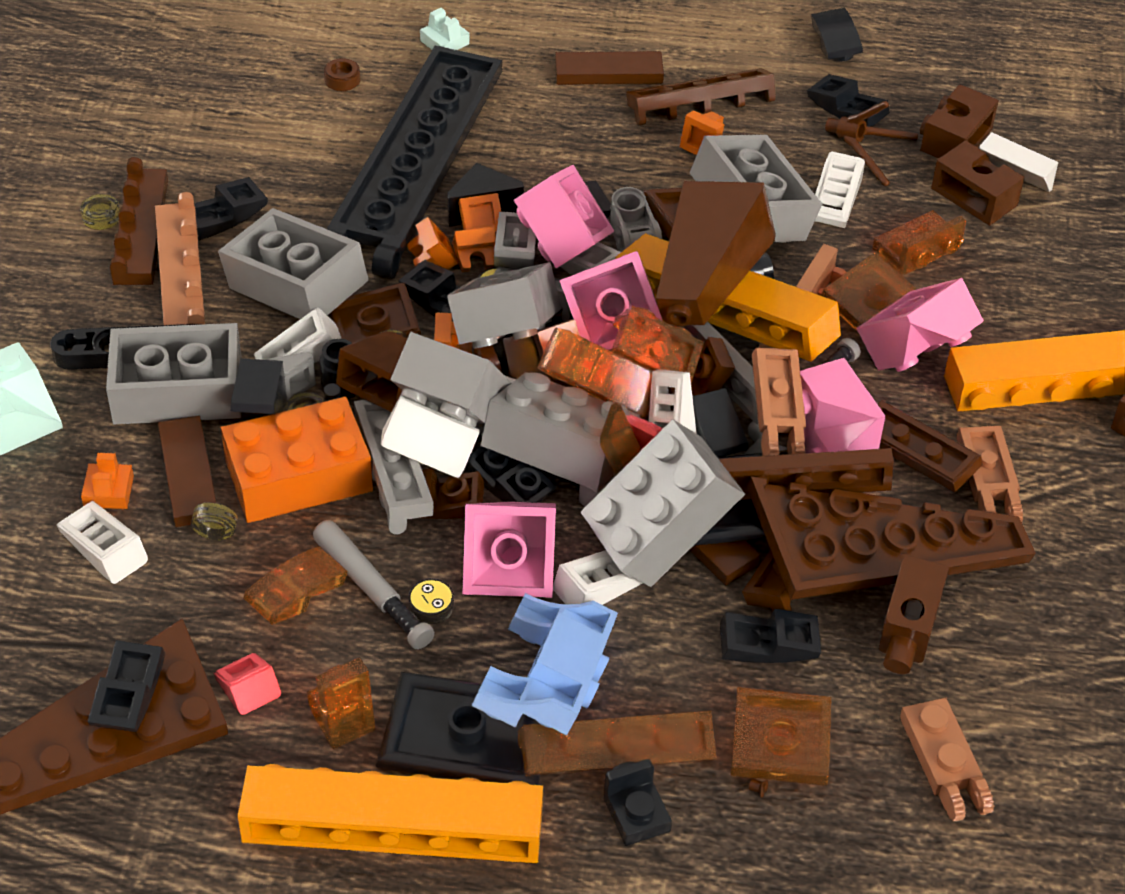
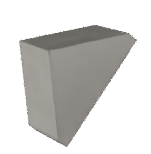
[494,212,536,269]

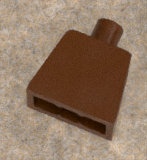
[336,331,407,412]
[879,554,949,674]

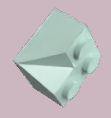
[0,342,63,455]

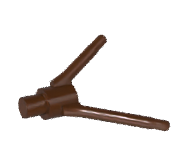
[825,101,919,187]

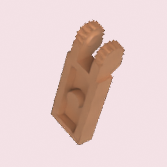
[752,348,806,456]
[956,426,1023,522]
[900,698,994,821]

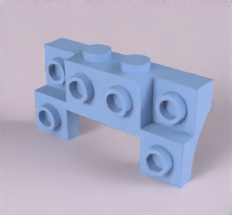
[471,593,618,735]

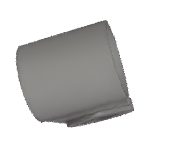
[610,187,662,252]

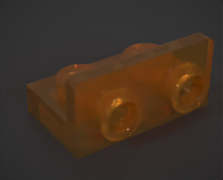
[872,210,967,276]
[610,305,704,382]

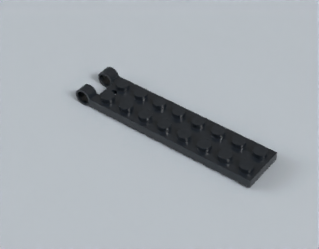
[327,45,502,279]

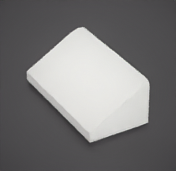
[979,132,1058,192]
[380,395,480,478]

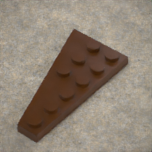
[746,476,1036,600]
[0,618,228,815]

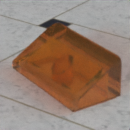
[599,402,642,476]

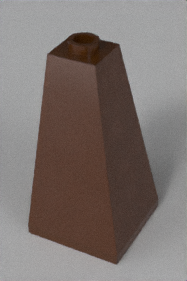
[656,181,776,326]

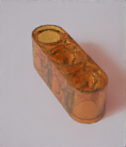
[537,327,652,419]

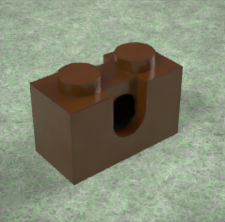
[920,84,999,158]
[931,140,1025,226]

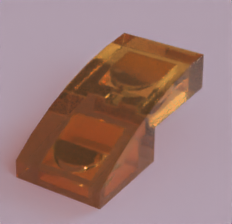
[243,546,348,625]

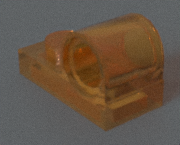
[307,657,376,749]

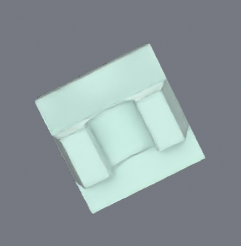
[420,8,469,50]

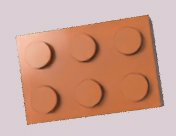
[221,396,373,523]

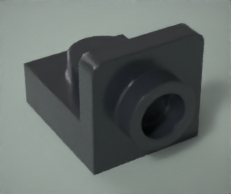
[603,759,672,846]

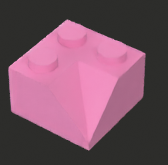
[514,165,614,268]
[559,251,668,358]
[856,278,984,372]
[800,358,885,453]

